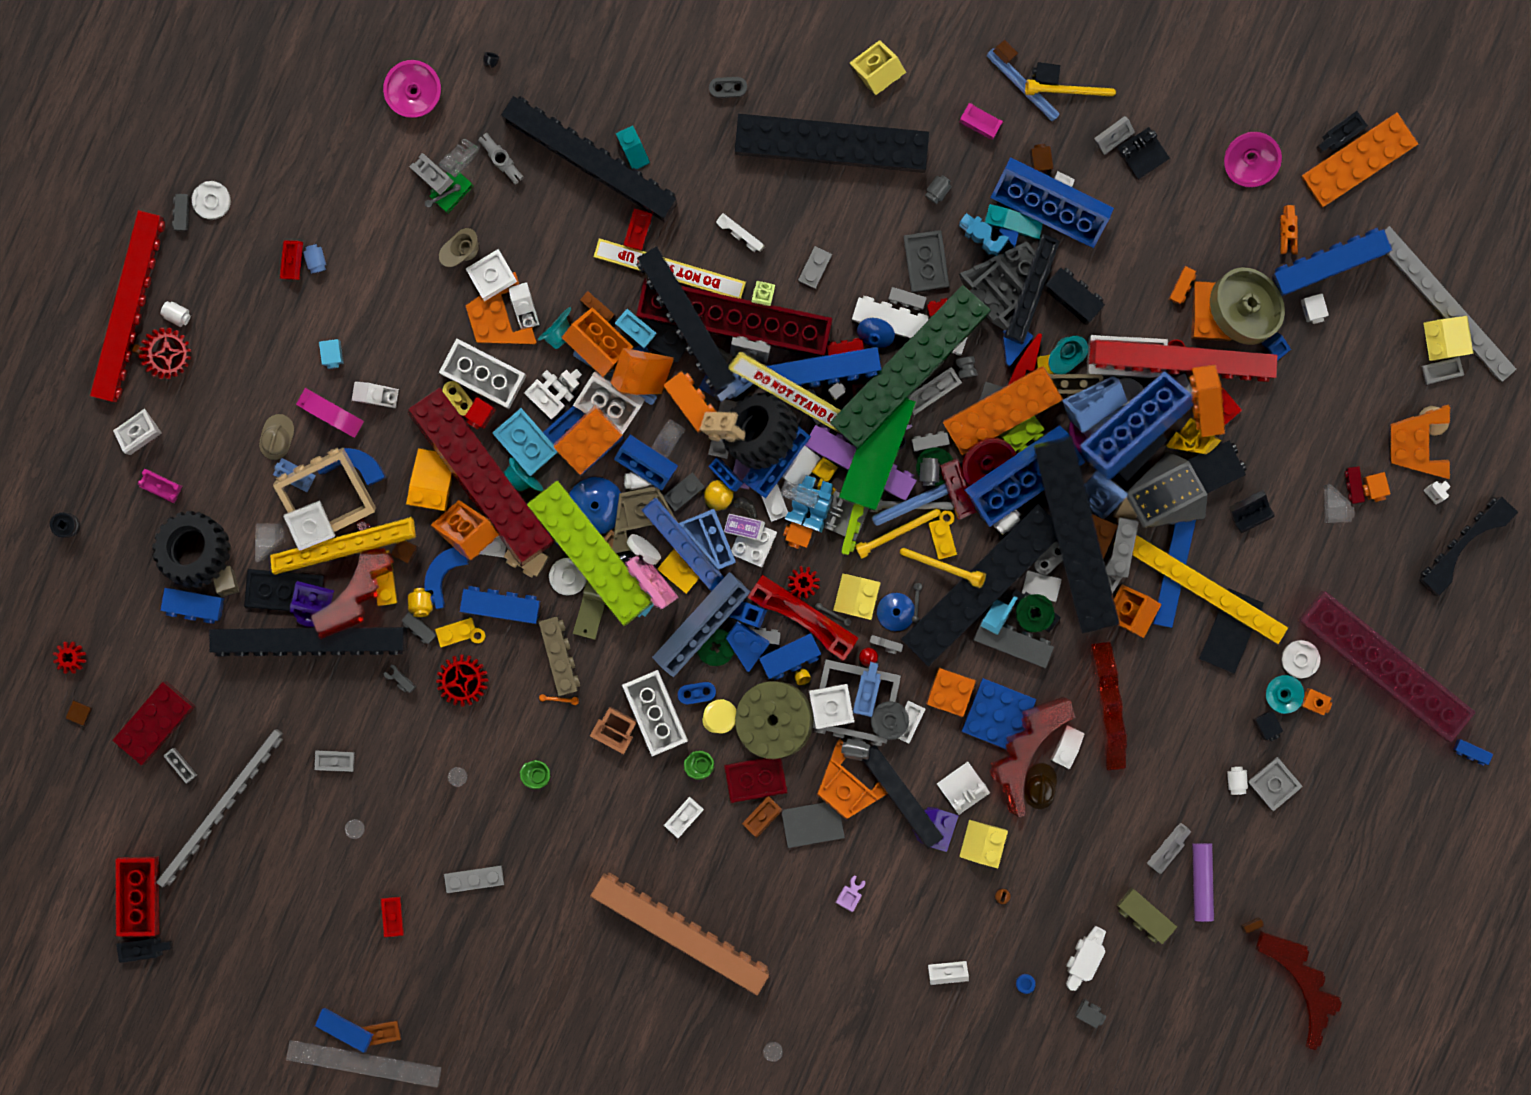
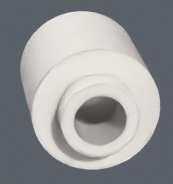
[160,301,191,327]
[993,509,1021,535]
[1227,767,1248,795]

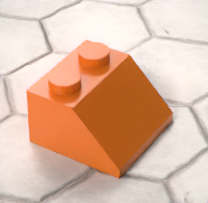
[1114,584,1161,638]

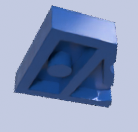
[726,621,769,672]

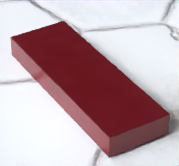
[940,459,976,520]

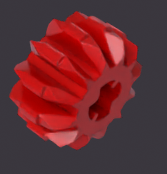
[788,566,820,599]
[53,642,86,674]

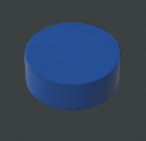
[1016,974,1036,994]

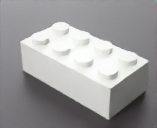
[1087,335,1168,379]
[439,338,527,409]
[622,670,688,756]

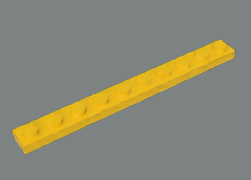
[1114,535,1288,644]

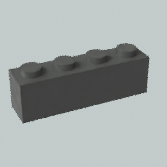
[973,619,1054,668]

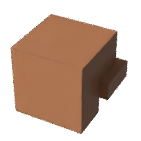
[590,707,637,754]

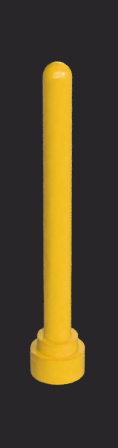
[1025,79,1116,96]
[855,509,941,559]
[900,548,986,588]

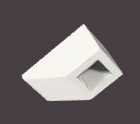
[508,282,539,330]
[352,382,399,408]

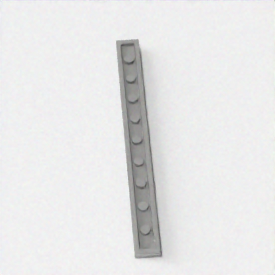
[1384,226,1516,382]
[156,729,283,887]

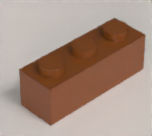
[580,291,615,323]

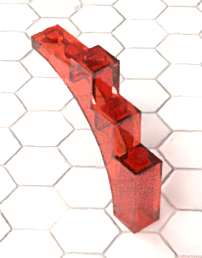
[311,518,394,639]
[1091,642,1127,771]
[990,697,1075,817]
[1255,931,1342,1051]

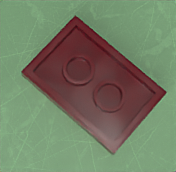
[724,758,787,803]

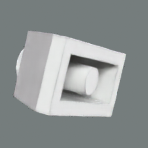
[1050,725,1084,769]

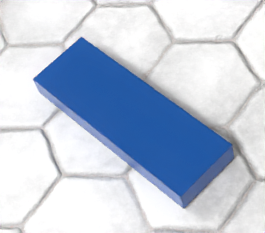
[315,1008,374,1053]

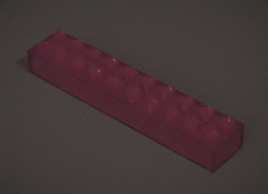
[1297,591,1476,742]

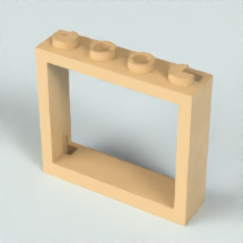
[273,447,376,532]

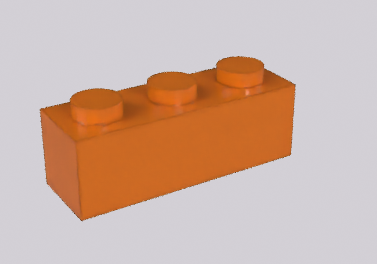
[1169,266,1196,305]

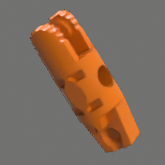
[1280,205,1298,255]

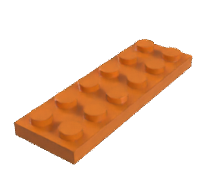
[1301,112,1418,208]
[943,366,1063,455]

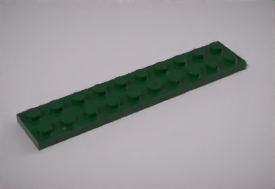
[830,285,991,449]

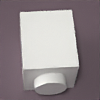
[1301,294,1329,324]

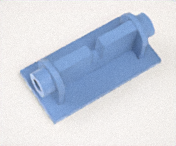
[273,458,316,492]

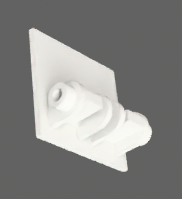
[731,527,777,567]
[937,762,990,815]

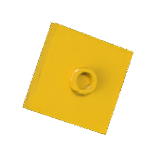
[657,549,699,594]

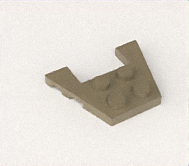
[612,486,679,553]

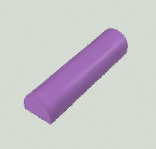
[1192,843,1214,921]

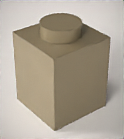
[213,566,239,597]

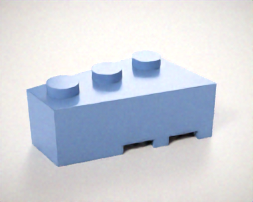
[1062,376,1128,433]
[679,509,736,570]

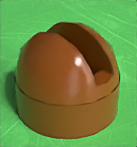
[995,888,1011,904]

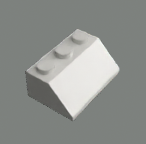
[573,370,645,435]

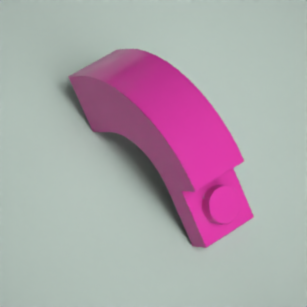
[296,388,364,438]

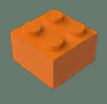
[926,668,976,717]

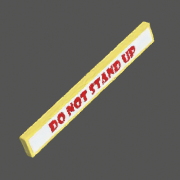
[594,238,746,298]
[729,352,841,433]

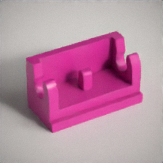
[959,103,1003,140]
[138,469,183,503]

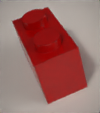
[465,397,496,430]

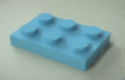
[493,408,558,476]

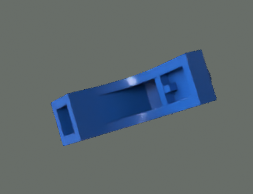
[317,448,387,486]
[425,547,469,609]

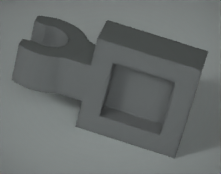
[383,664,417,693]

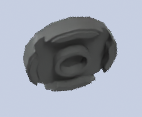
[871,701,909,740]

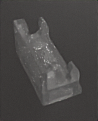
[438,139,480,177]

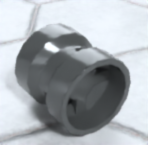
[956,356,978,379]

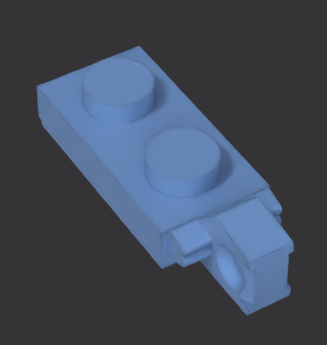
[713,359,754,401]
[853,662,881,717]

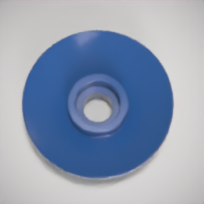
[857,318,895,348]
[877,593,914,631]

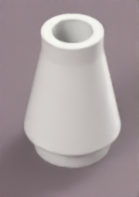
[624,472,652,491]

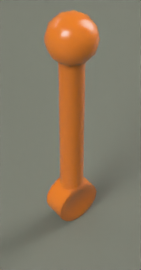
[539,694,579,705]

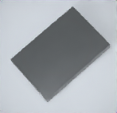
[903,230,950,293]
[782,802,845,848]

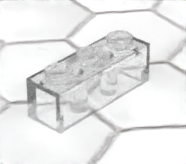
[781,480,819,508]

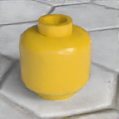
[408,588,433,617]

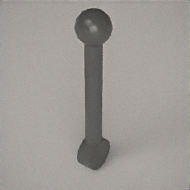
[425,184,461,208]
[912,583,922,623]
[815,603,851,626]

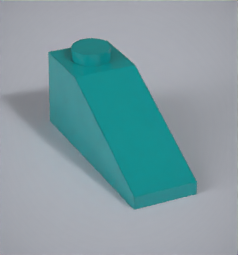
[984,204,1043,239]

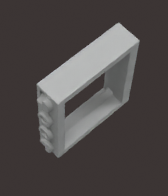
[813,659,901,746]

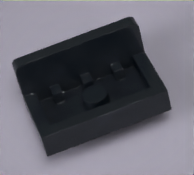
[1229,490,1275,533]

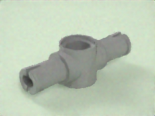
[478,133,524,185]

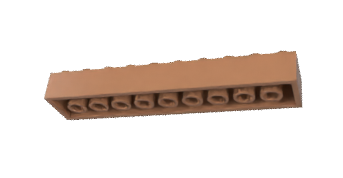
[591,872,769,995]

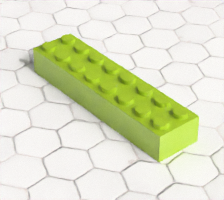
[527,481,653,626]

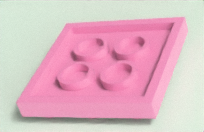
[626,554,679,609]

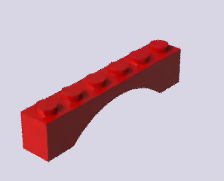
[748,575,858,661]

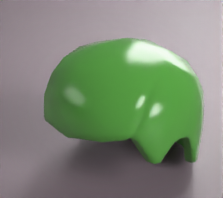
[684,751,715,780]
[520,760,551,789]

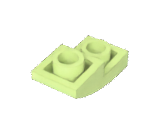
[752,281,775,306]

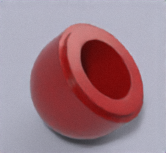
[859,648,878,667]

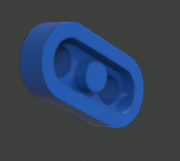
[678,682,716,704]

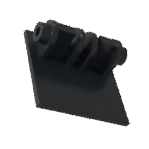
[1117,127,1170,179]

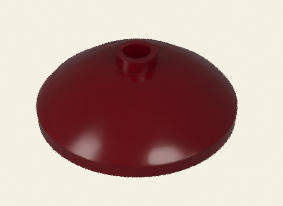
[962,438,1016,486]

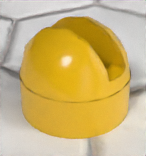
[795,668,811,685]

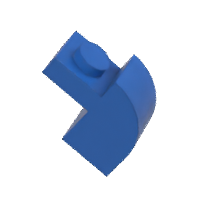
[729,601,767,628]

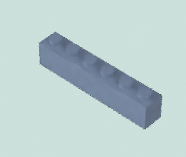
[652,572,751,677]

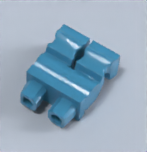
[959,213,1009,257]
[785,475,834,533]

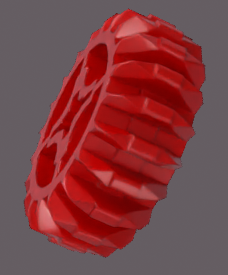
[139,327,191,379]
[436,655,489,707]

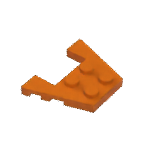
[466,272,537,345]
[1390,405,1450,479]
[817,739,887,819]

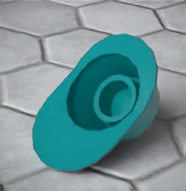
[538,307,571,349]
[1048,336,1088,374]
[503,457,543,491]

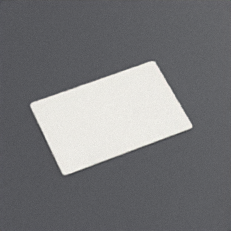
[1022,571,1061,602]

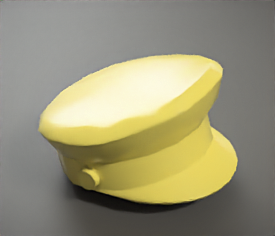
[703,699,736,734]

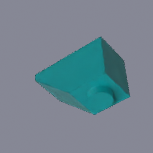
[616,125,650,169]

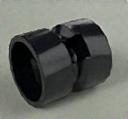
[50,513,80,538]

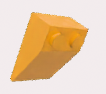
[406,448,453,511]

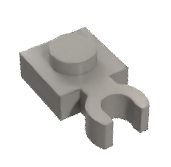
[870,635,903,654]

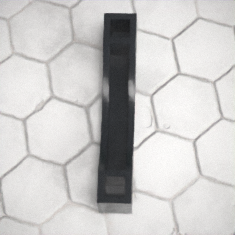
[1419,496,1518,596]

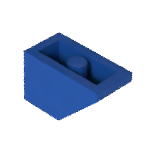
[1002,330,1033,367]

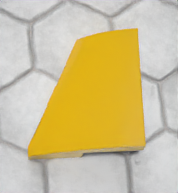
[1166,418,1221,454]

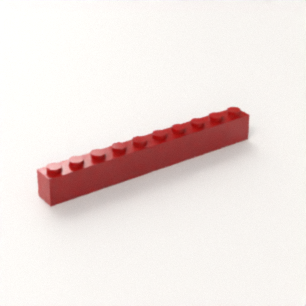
[90,210,165,403]
[1089,340,1277,382]

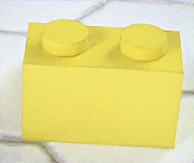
[850,40,906,95]
[1424,316,1474,361]
[833,573,880,620]
[959,820,1008,868]

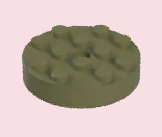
[1210,267,1285,345]
[735,681,814,759]

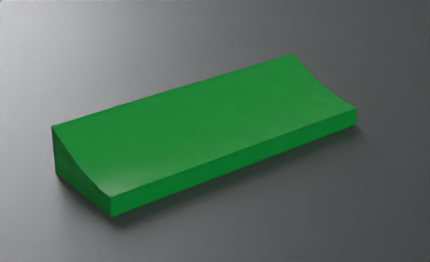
[838,399,916,511]

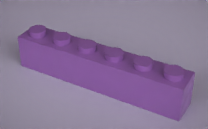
[805,424,917,501]

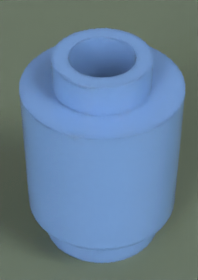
[303,244,326,274]

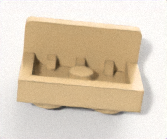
[700,412,745,442]

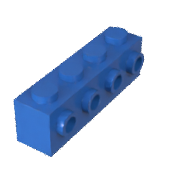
[742,427,811,499]
[460,586,541,624]

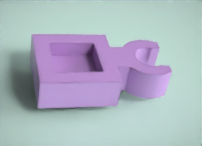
[835,876,865,912]

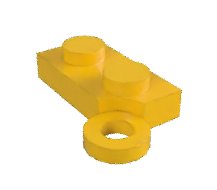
[928,510,957,560]
[435,618,486,647]

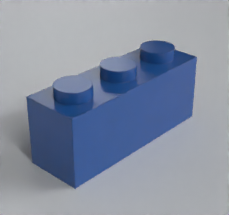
[614,435,678,491]
[160,588,225,624]
[759,633,821,681]

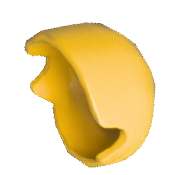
[704,480,734,511]

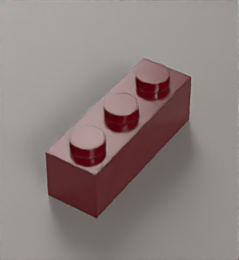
[1344,466,1365,504]

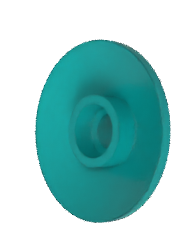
[1266,675,1304,714]

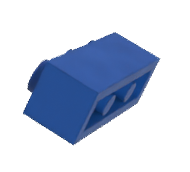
[709,458,743,492]
[1453,739,1493,766]

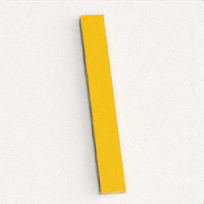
[270,518,416,575]

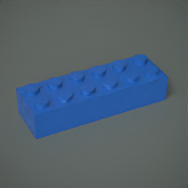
[990,157,1114,248]
[1272,228,1392,296]
[766,347,881,395]
[1080,371,1193,480]
[965,425,1085,527]

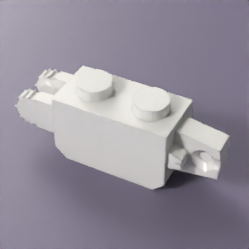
[1066,926,1106,991]

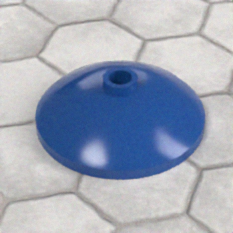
[569,477,621,534]

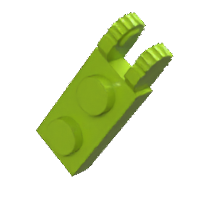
[841,504,864,555]

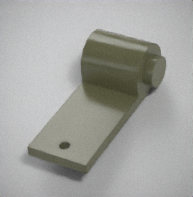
[573,580,605,640]

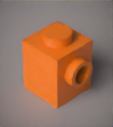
[1363,472,1390,502]
[783,522,813,549]
[1301,688,1332,715]

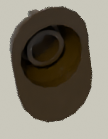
[1025,763,1057,809]

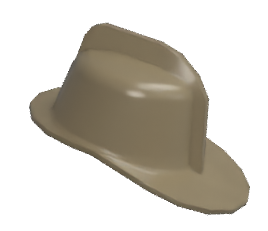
[439,228,479,267]
[259,414,294,460]

